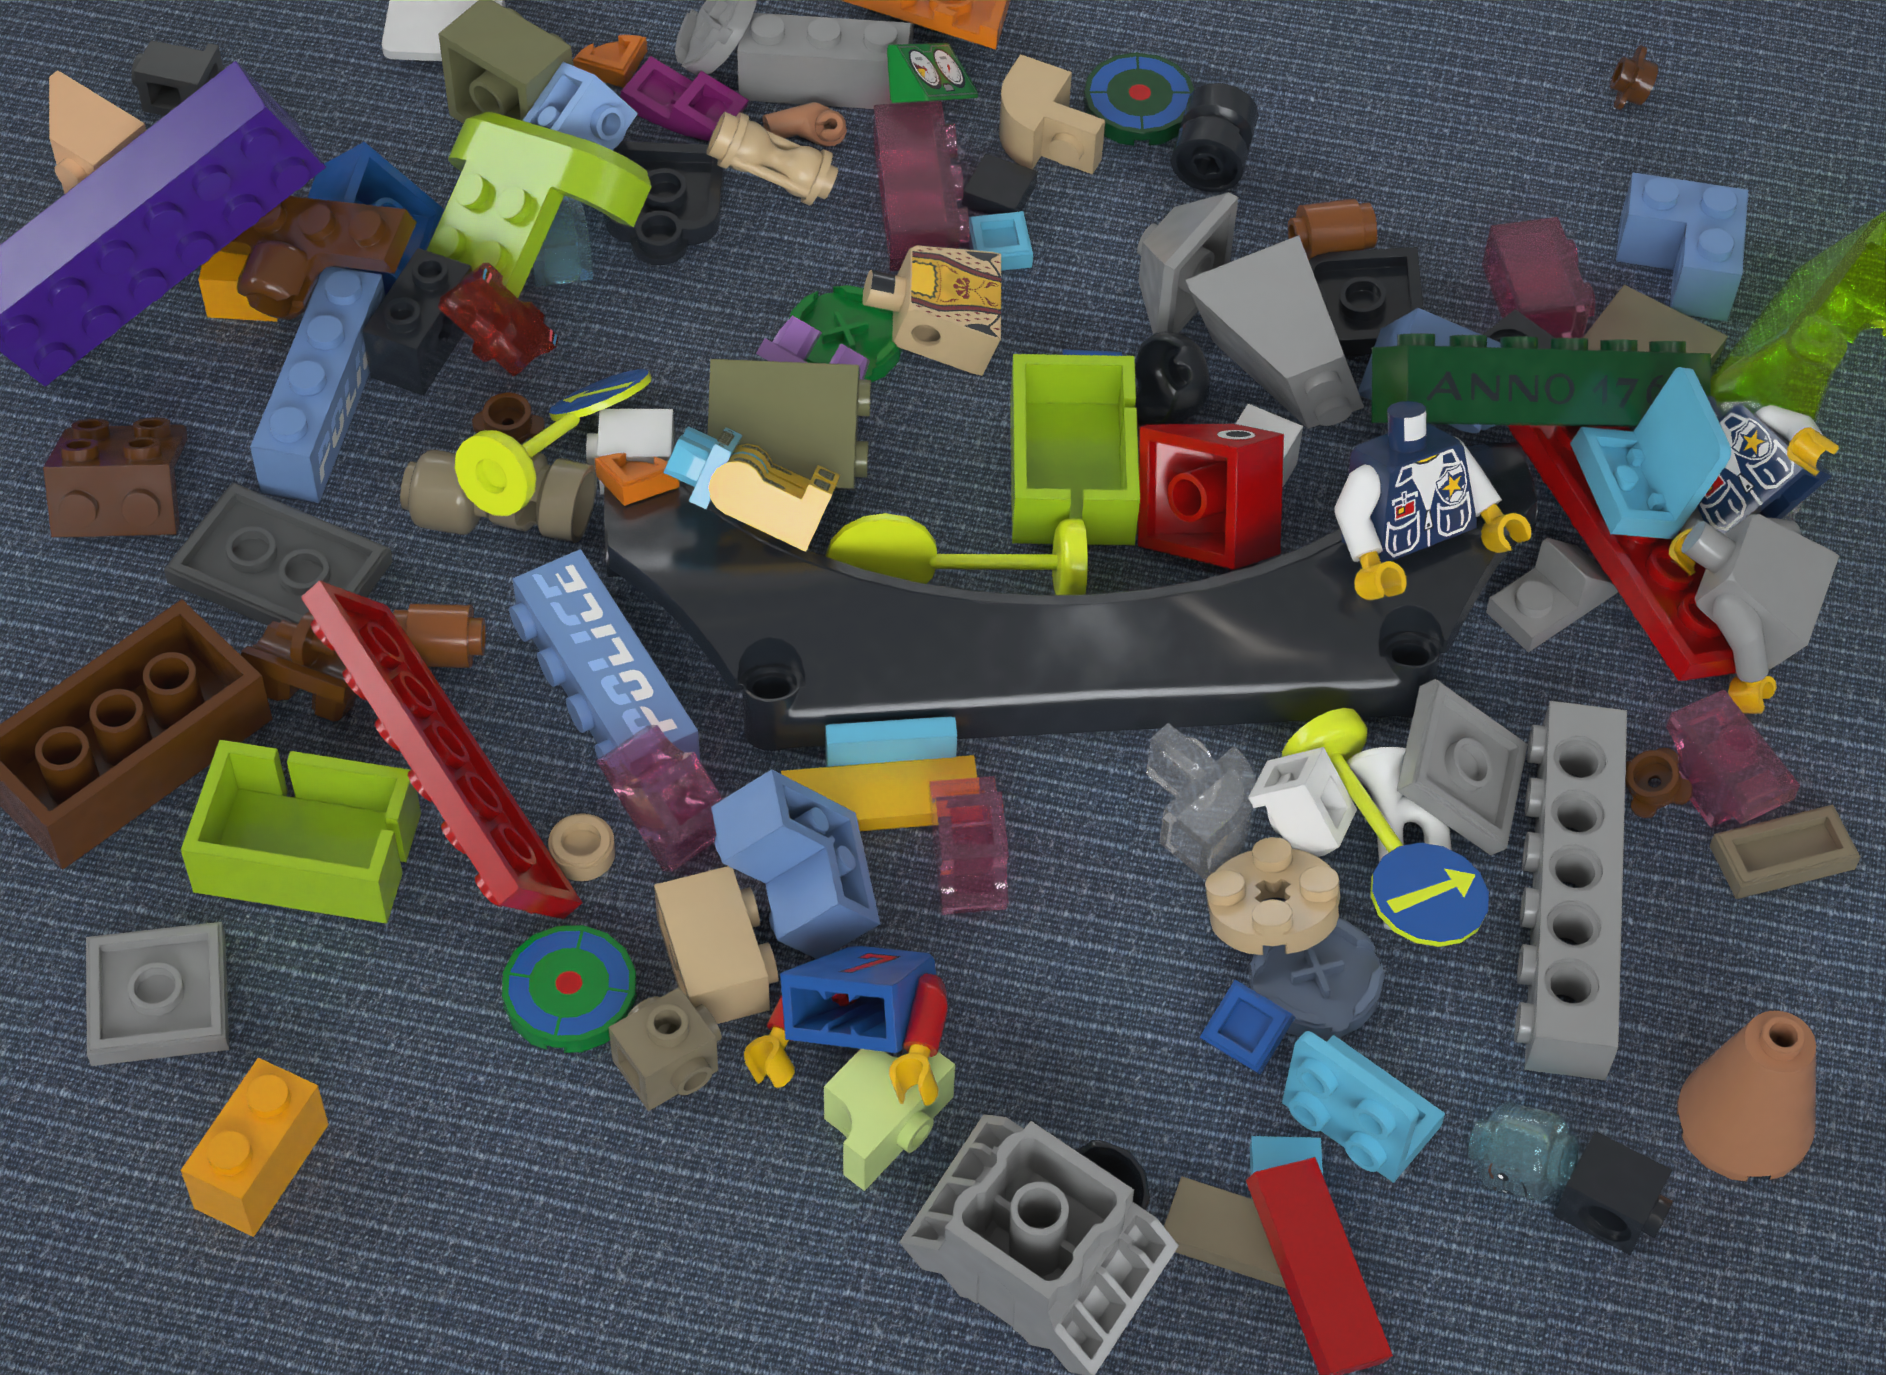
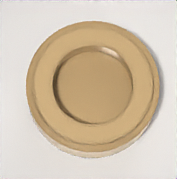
[548,814,615,881]

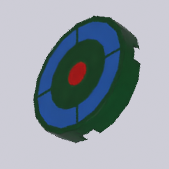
[1083,52,1195,146]

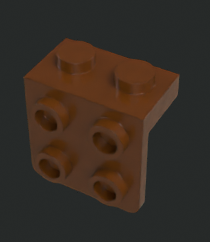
[43,417,187,537]

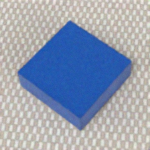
[1200,980,1296,1075]

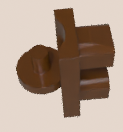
[241,611,357,722]

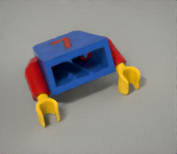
[744,946,948,1106]

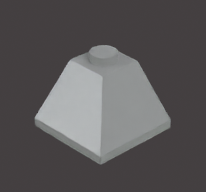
[1137,192,1239,335]

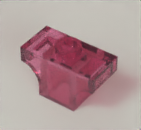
[1666,689,1800,828]
[596,725,723,872]
[928,776,1009,915]

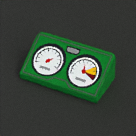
[887,43,978,103]

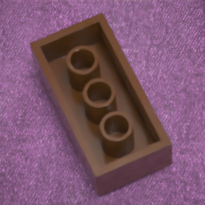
[0,599,273,870]

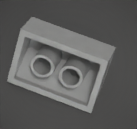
[737,13,914,111]

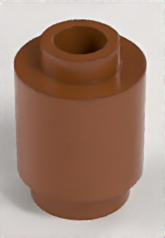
[1288,198,1377,260]
[393,604,486,668]

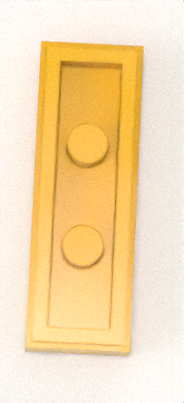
[781,755,982,831]

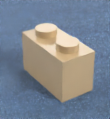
[654,866,779,1024]

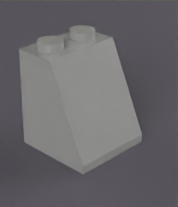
[1186,235,1364,429]

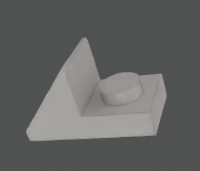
[1486,538,1618,653]

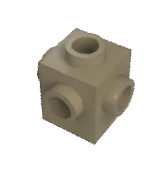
[608,987,722,1111]

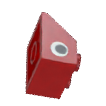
[1138,424,1284,570]

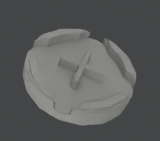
[675,0,757,76]

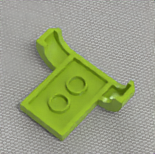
[426,112,651,303]

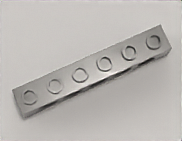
[1514,701,1627,1080]

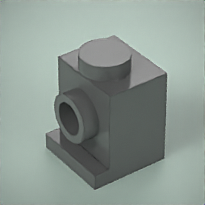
[131,40,224,116]

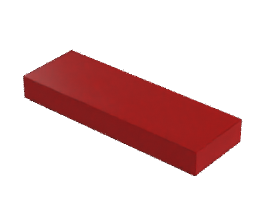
[1246,1157,1393,1375]

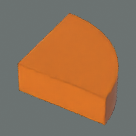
[573,35,647,88]
[595,453,680,506]

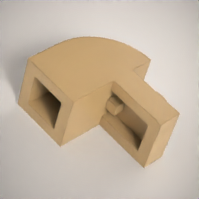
[999,54,1105,175]

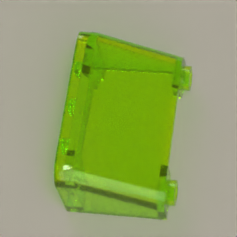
[1711,211,1886,422]

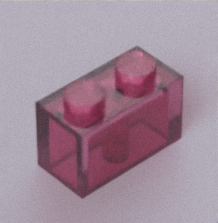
[1482,217,1595,338]

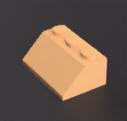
[49,70,146,194]

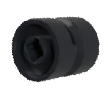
[1170,83,1259,192]

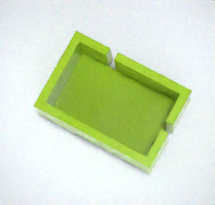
[1010,354,1140,545]
[181,740,421,924]

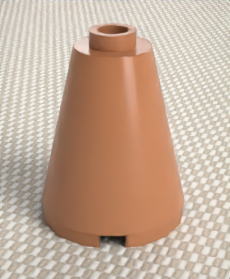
[1677,1011,1816,1181]

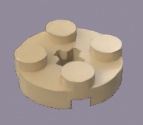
[1205,837,1340,955]

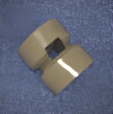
[489,453,597,543]

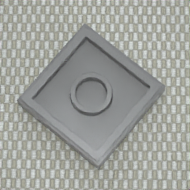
[1397,679,1528,855]
[86,922,229,1066]

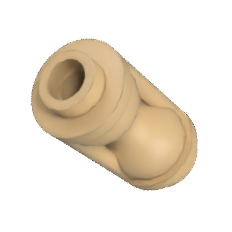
[707,112,838,206]

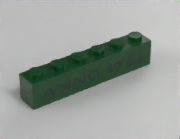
[1372,333,1711,427]

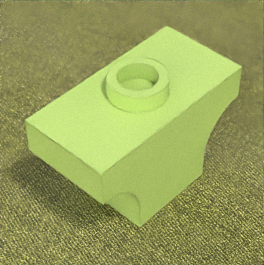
[824,1049,955,1191]

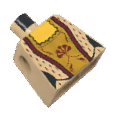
[862,245,1001,376]

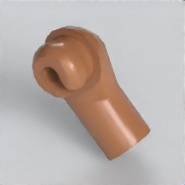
[763,102,847,147]

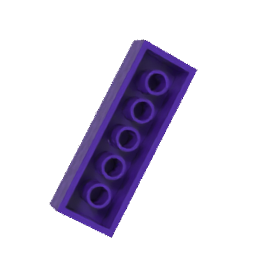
[0,60,326,387]

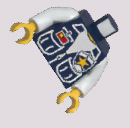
[1669,396,1839,575]
[1334,401,1532,601]

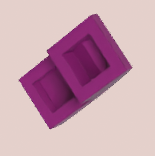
[620,56,749,141]

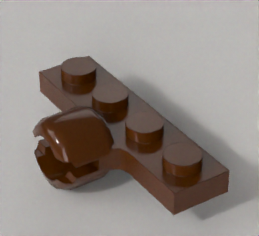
[220,196,417,320]

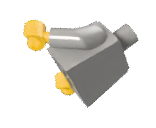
[1681,514,1839,714]

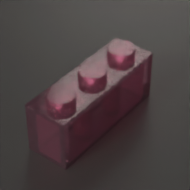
[873,101,970,271]

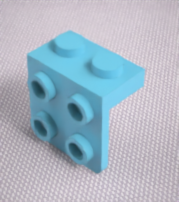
[1570,367,1731,539]
[1282,1031,1445,1183]

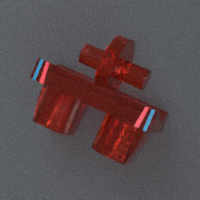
[438,263,559,377]

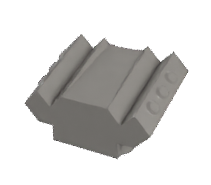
[899,1114,1179,1375]

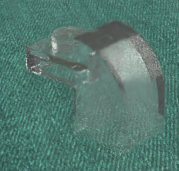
[1146,723,1256,880]

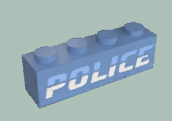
[250,266,385,503]
[509,549,701,798]

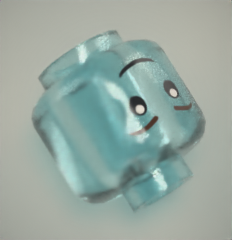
[1469,1102,1579,1201]

